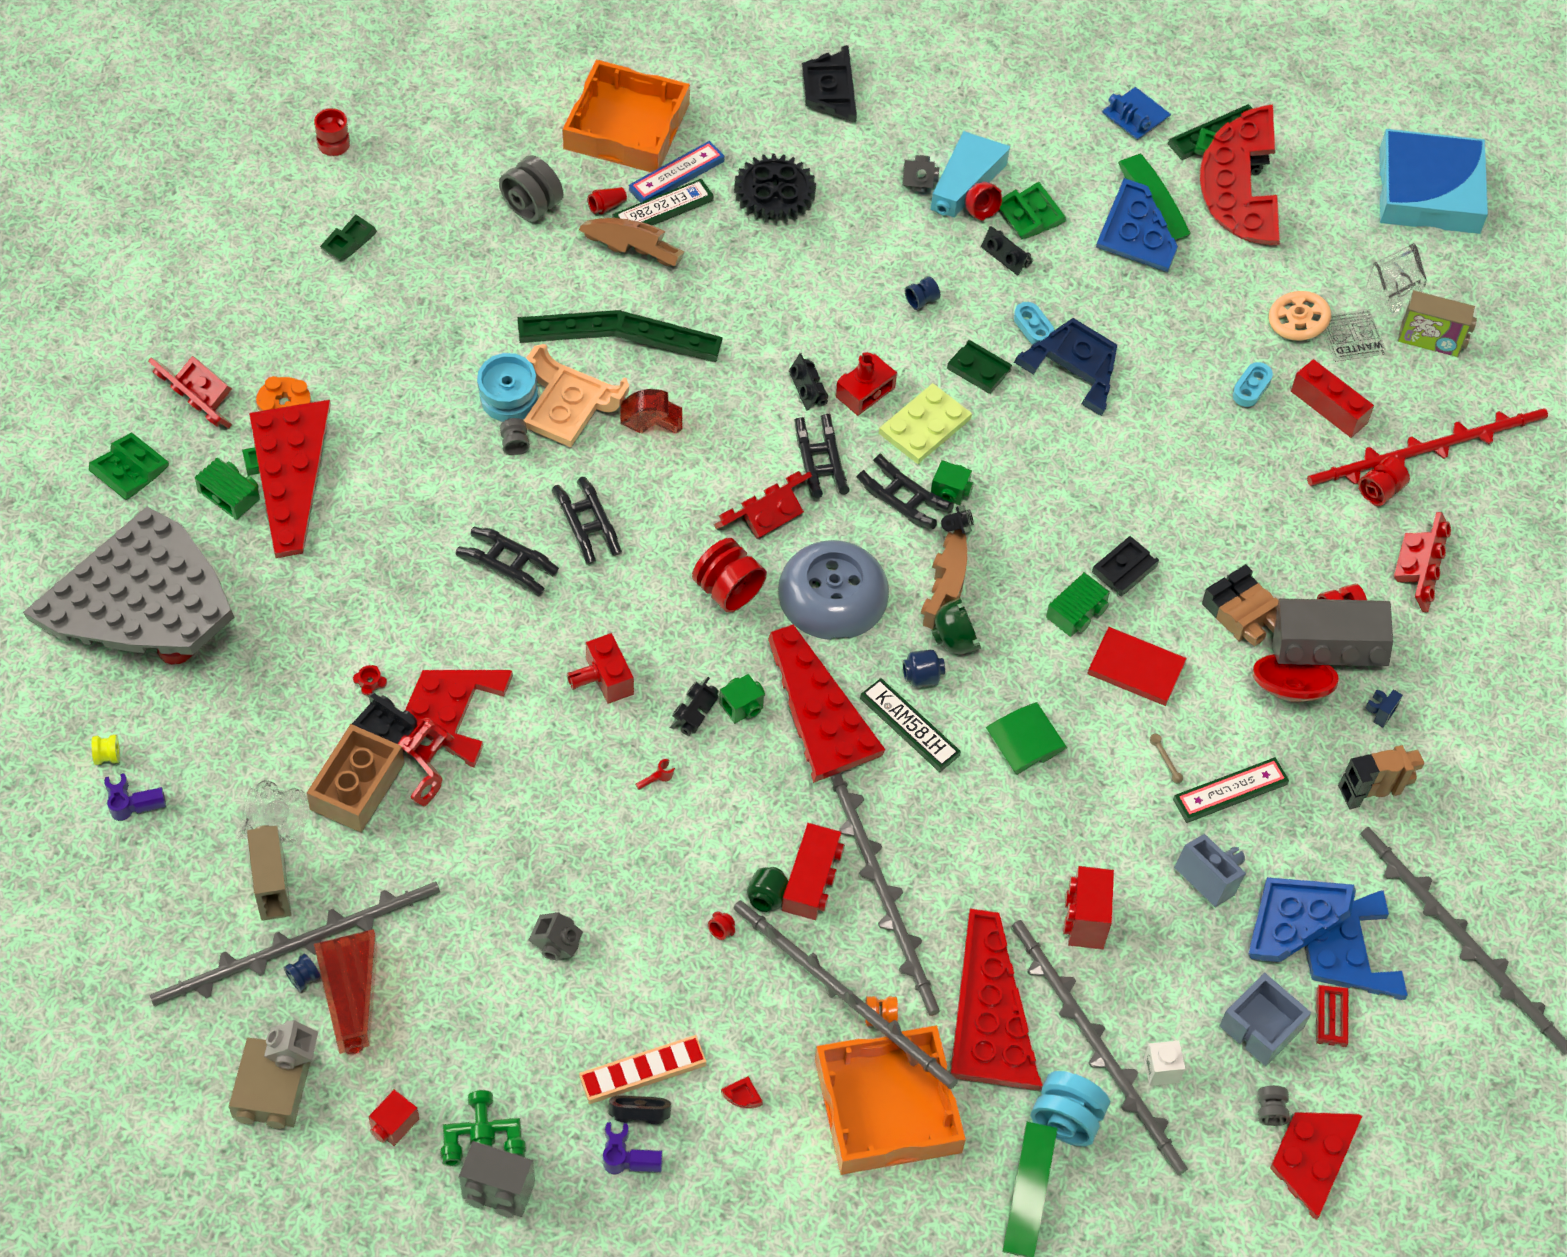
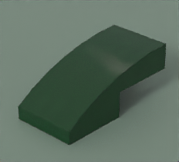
[320,214,377,262]

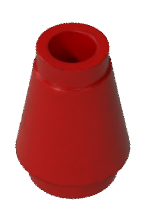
[587,187,627,215]

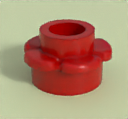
[708,911,735,940]

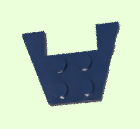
[1014,318,1118,416]

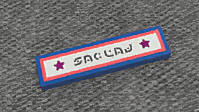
[629,141,725,203]

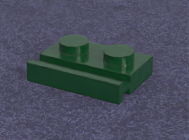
[947,340,1012,394]

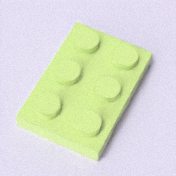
[878,383,972,464]

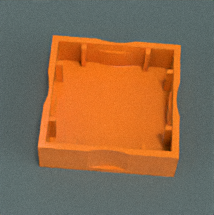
[562,59,690,172]
[815,1025,966,1175]

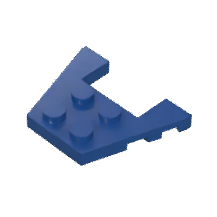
[1305,890,1408,1000]

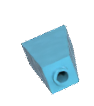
[931,131,1010,217]

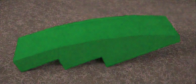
[1118,153,1191,242]
[1002,1121,1058,1257]

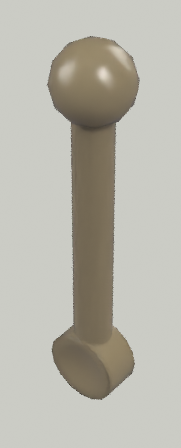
[1150,733,1183,784]

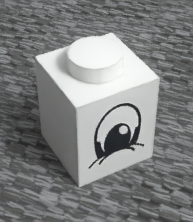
[1144,1040,1185,1086]

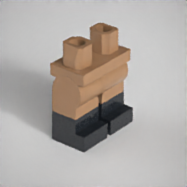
[1202,564,1278,647]
[1338,745,1425,810]

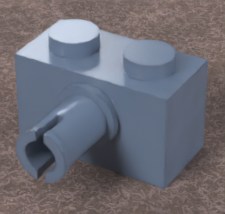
[1174,834,1246,907]

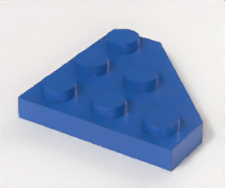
[1096,178,1178,272]
[1249,877,1356,962]

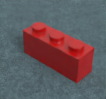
[1291,359,1375,438]
[782,823,845,921]

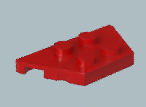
[1270,1112,1363,1220]

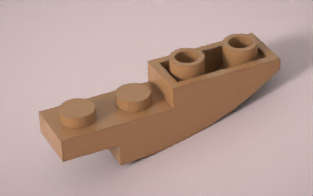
[579,218,685,266]
[921,529,967,629]

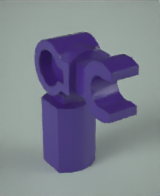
[104,773,166,821]
[603,1122,663,1175]

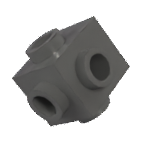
[902,155,939,192]
[528,912,583,961]

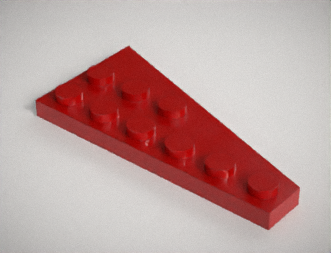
[249,399,331,558]
[768,624,886,783]
[950,908,1043,1091]

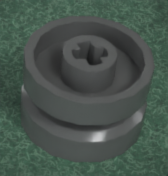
[499,155,564,222]

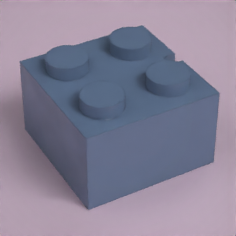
[1219,972,1312,1067]

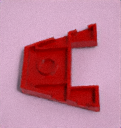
[405,670,513,768]

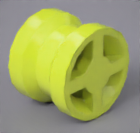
[91,734,120,765]

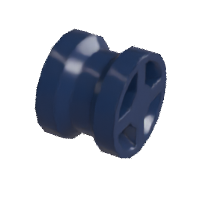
[283,953,321,992]

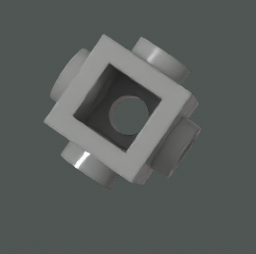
[264,1020,318,1069]

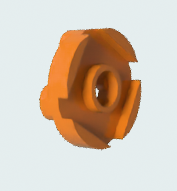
[256,376,311,411]

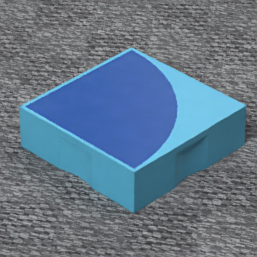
[1379,129,1488,234]

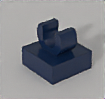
[1365,689,1403,728]

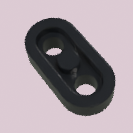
[608,1095,671,1124]

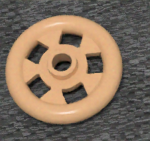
[1268,291,1331,341]

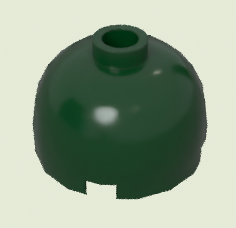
[931,597,981,655]

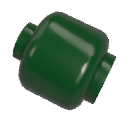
[746,867,788,912]

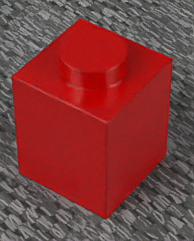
[368,1089,420,1146]

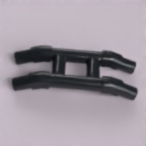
[794,414,850,499]
[856,453,954,529]
[552,476,622,565]
[456,526,559,597]

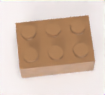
[306,724,405,833]

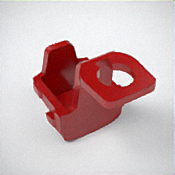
[397,718,455,807]

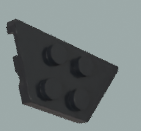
[801,45,857,122]

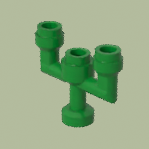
[440,1090,526,1166]

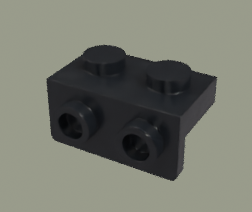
[352,692,417,753]

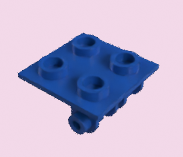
[1102,87,1171,140]

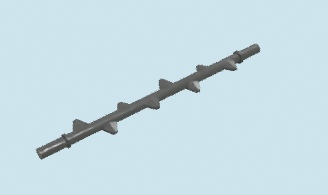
[830,773,940,1016]
[1360,827,1567,1055]
[149,881,440,1006]
[734,900,958,1089]
[1012,920,1188,1175]

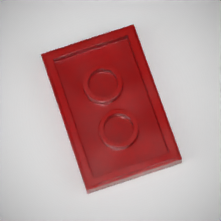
[1087,627,1187,706]

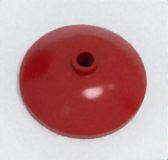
[1253,654,1339,702]

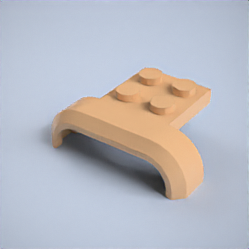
[524,344,629,447]

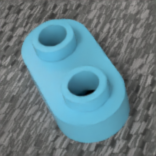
[1014,302,1054,344]
[1233,362,1273,407]

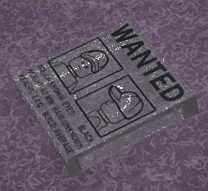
[1320,309,1386,362]

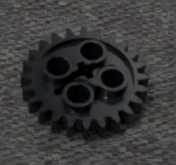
[734,153,816,224]

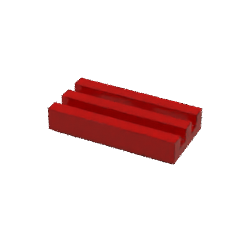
[1316,985,1349,1047]

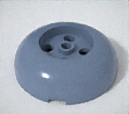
[778,540,889,640]

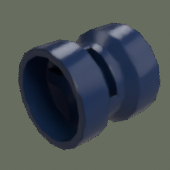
[905,276,941,310]

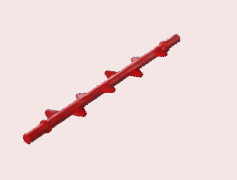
[1307,408,1548,486]

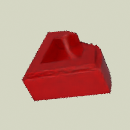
[721,1076,763,1109]

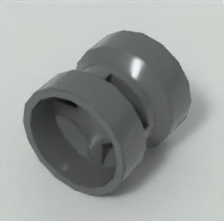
[500,418,530,456]
[1257,1085,1290,1126]

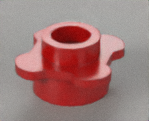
[353,665,387,696]

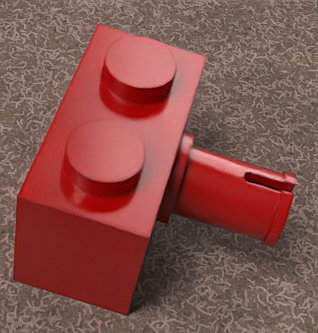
[836,352,897,416]
[567,633,634,704]

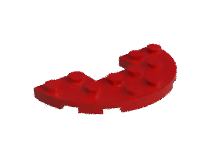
[1200,104,1280,245]

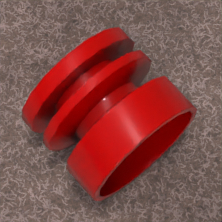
[692,538,767,612]

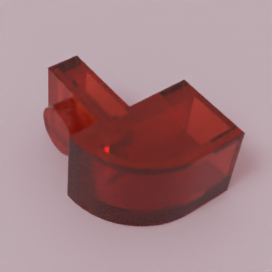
[620,389,683,433]

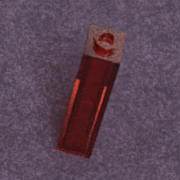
[314,929,378,1054]

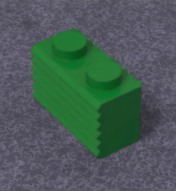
[195,458,260,520]
[1046,572,1110,637]

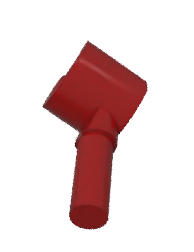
[635,759,675,790]

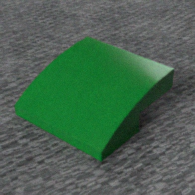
[999,182,1066,239]
[89,432,169,500]
[986,702,1067,775]

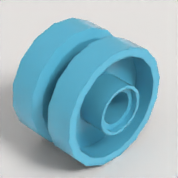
[477,353,539,422]
[1030,1071,1110,1146]

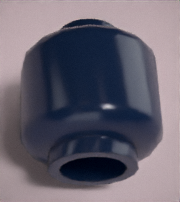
[903,649,945,688]

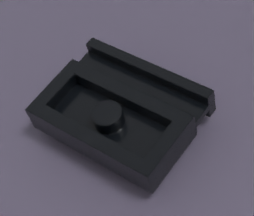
[1092,536,1159,597]

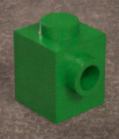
[931,460,974,506]
[719,674,765,724]

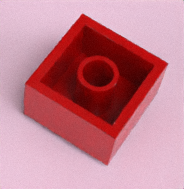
[1063,866,1114,950]

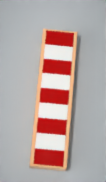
[579,1035,706,1104]

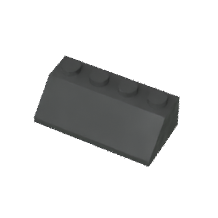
[1272,598,1393,666]

